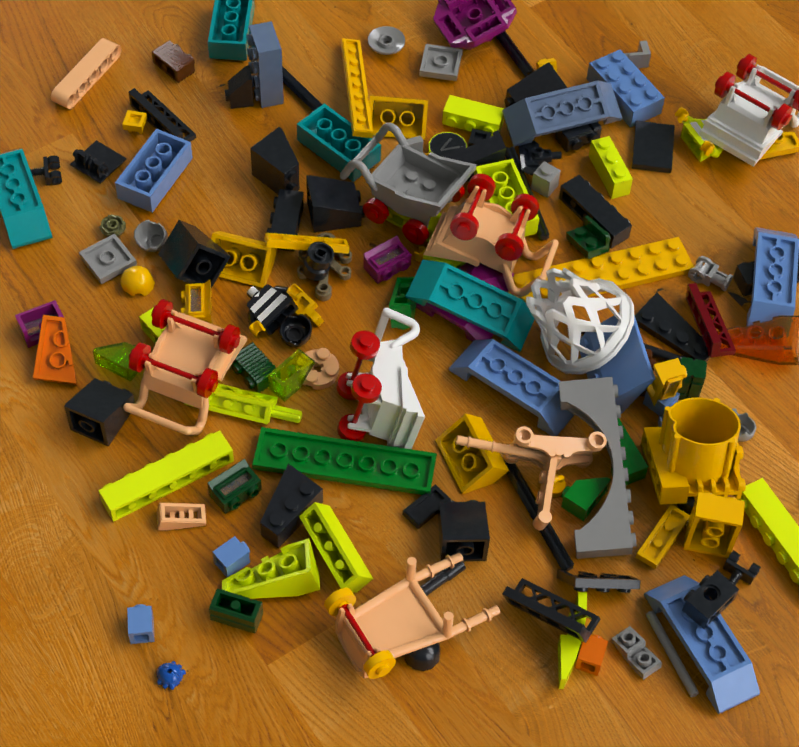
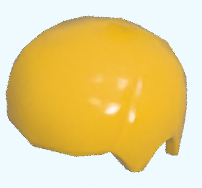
[120,266,155,296]

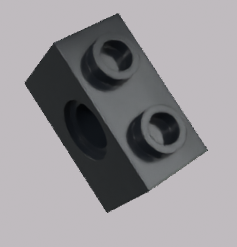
[682,570,739,629]

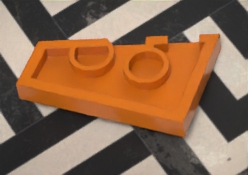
[33,315,77,385]

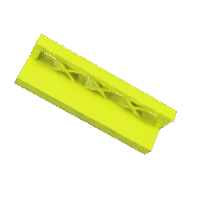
[184,383,278,424]

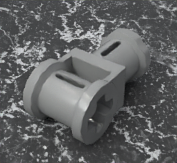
[688,256,733,291]

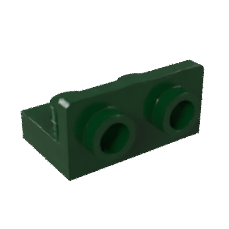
[566,215,610,259]

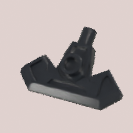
[518,140,562,176]

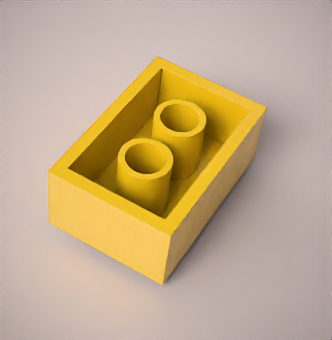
[683,492,745,558]

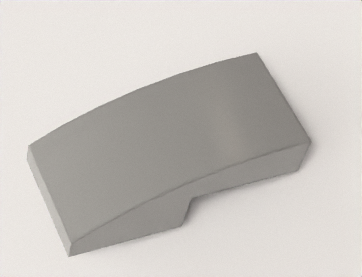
[612,626,662,680]

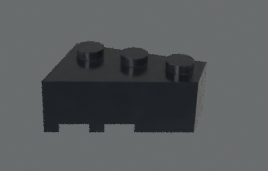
[441,130,506,182]
[260,463,323,548]

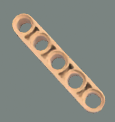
[51,38,121,109]

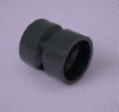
[302,242,334,281]

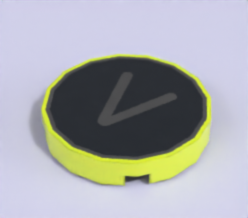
[428,132,467,156]

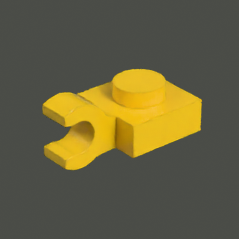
[293,291,324,327]

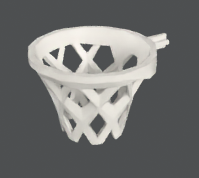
[526,268,634,374]

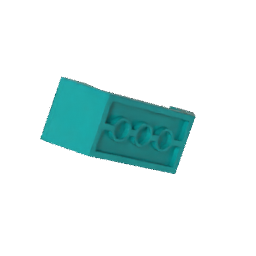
[0,148,53,249]
[405,260,535,352]

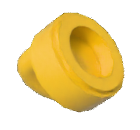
[552,474,566,497]

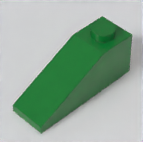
[389,277,416,330]
[611,418,649,486]

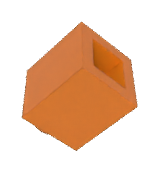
[575,634,608,676]

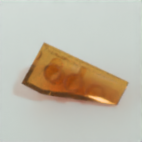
[717,316,799,365]

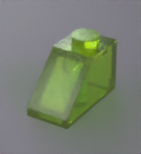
[93,342,138,382]
[268,349,315,402]

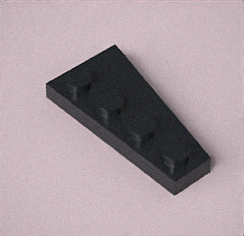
[635,292,710,362]

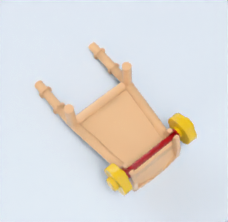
[324,552,500,679]

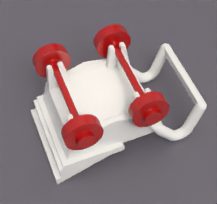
[699,54,799,167]
[336,308,425,449]

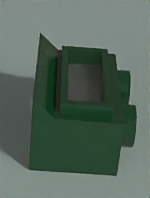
[208,459,262,514]

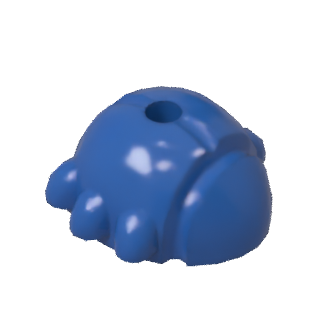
[156,661,186,690]

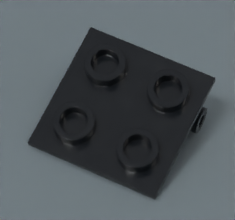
[70,140,127,184]

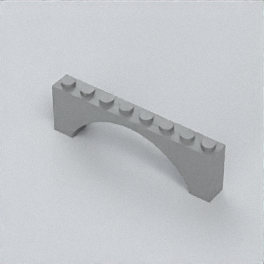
[559,377,637,559]

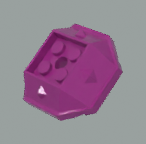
[433,0,517,50]

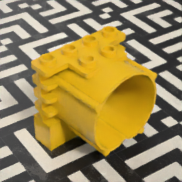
[641,397,746,505]

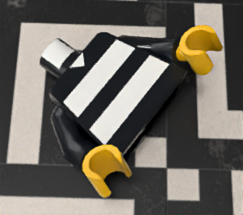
[247,284,303,337]

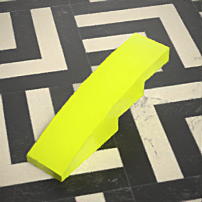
[558,592,587,689]

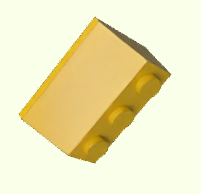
[369,95,429,140]
[211,231,277,288]
[435,413,509,494]

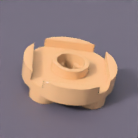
[296,348,339,390]

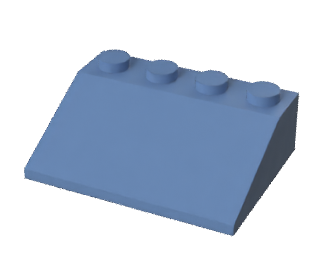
[580,312,655,414]

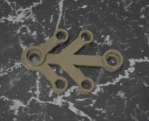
[297,232,352,301]

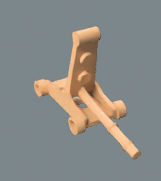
[456,426,607,530]

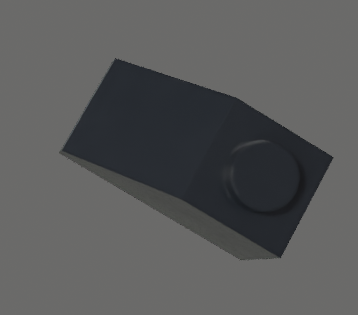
[225,65,254,109]

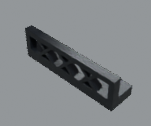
[128,88,196,142]
[502,578,601,643]

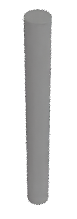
[646,611,699,697]

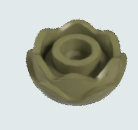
[100,214,126,237]

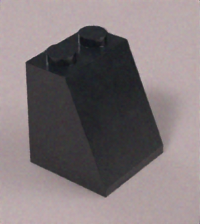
[504,63,567,108]
[250,127,300,195]
[306,175,365,233]
[158,220,231,288]
[64,378,135,446]
[438,500,490,562]

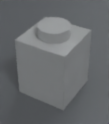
[531,161,561,198]

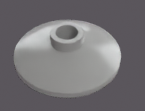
[368,26,405,55]

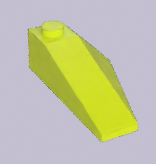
[222,538,320,599]

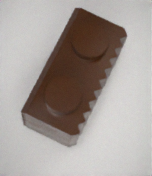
[152,40,195,83]

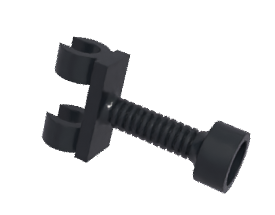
[30,155,62,186]
[710,550,761,600]

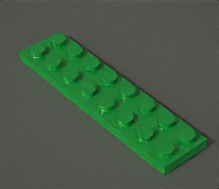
[252,427,437,495]

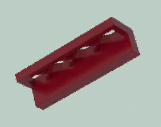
[686,283,736,358]

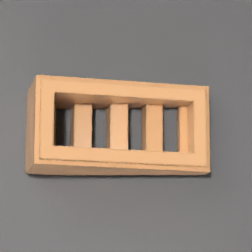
[157,503,206,530]

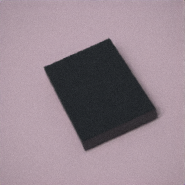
[632,120,675,173]

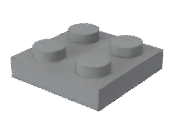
[419,44,463,81]
[79,234,137,284]

